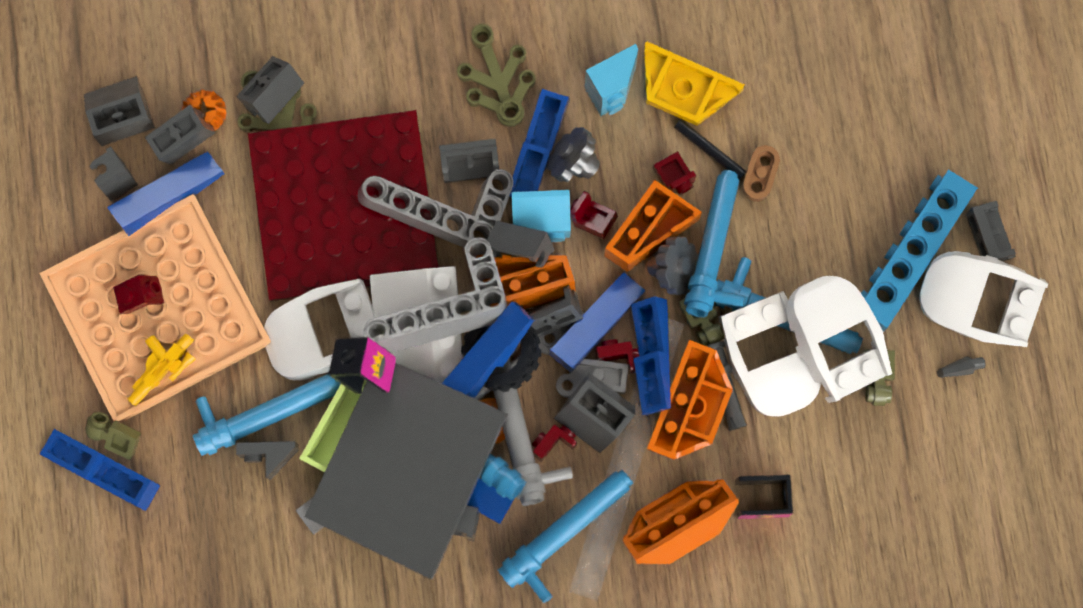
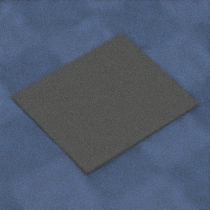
[304,363,508,580]

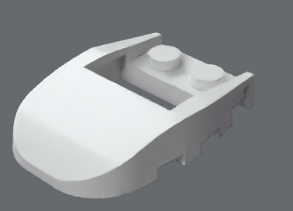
[919,251,1048,347]
[786,276,892,403]
[264,279,383,381]
[719,291,821,417]

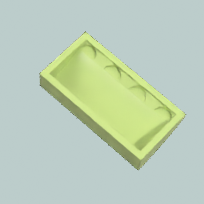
[299,379,367,473]

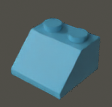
[585,44,638,116]
[511,190,571,242]

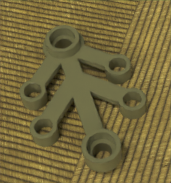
[457,24,536,127]
[237,71,317,132]

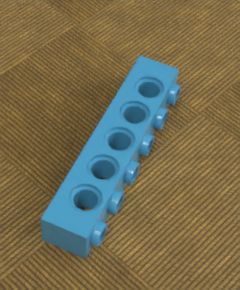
[861,170,978,332]

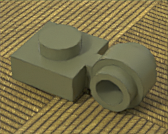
[678,299,725,346]
[864,349,895,406]
[85,412,141,460]

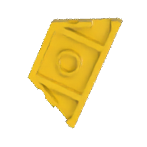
[644,41,745,126]

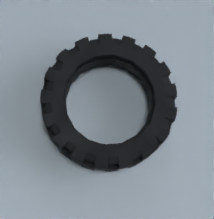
[461,325,542,392]

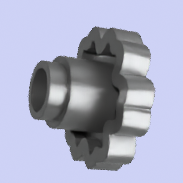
[547,127,600,182]
[647,237,698,295]

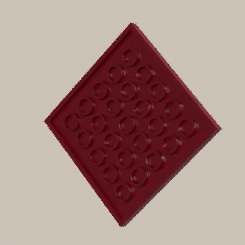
[248,110,439,302]

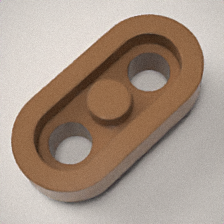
[742,145,780,202]

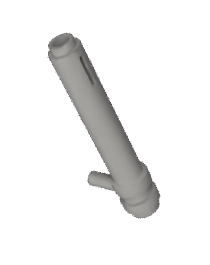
[492,359,573,506]

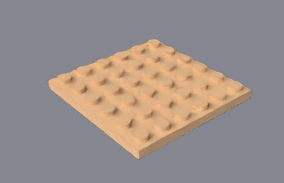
[39,194,271,423]

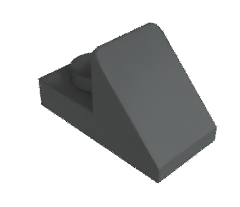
[236,441,299,480]

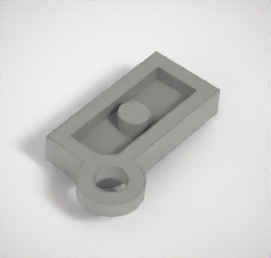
[556,359,629,397]

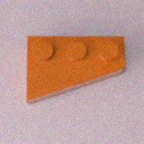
[604,180,702,272]
[475,255,576,309]

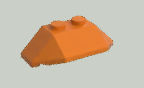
[647,340,733,460]
[622,479,739,564]

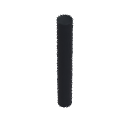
[674,119,747,180]

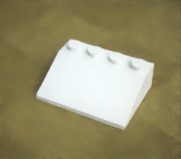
[370,266,463,383]

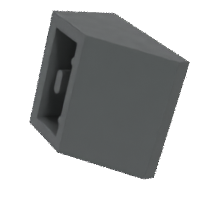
[84,76,155,146]
[554,373,635,453]

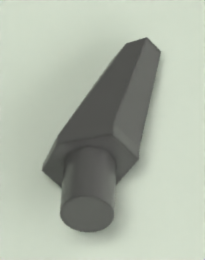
[937,356,986,378]

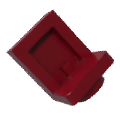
[653,151,696,195]
[570,191,618,239]
[113,275,164,314]
[596,339,639,374]
[532,424,577,462]

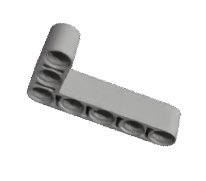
[357,169,513,248]
[363,237,508,353]

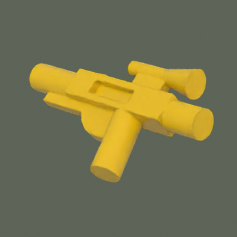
[127,333,196,406]

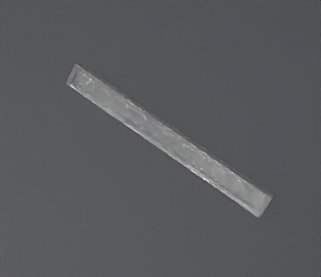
[569,319,684,601]

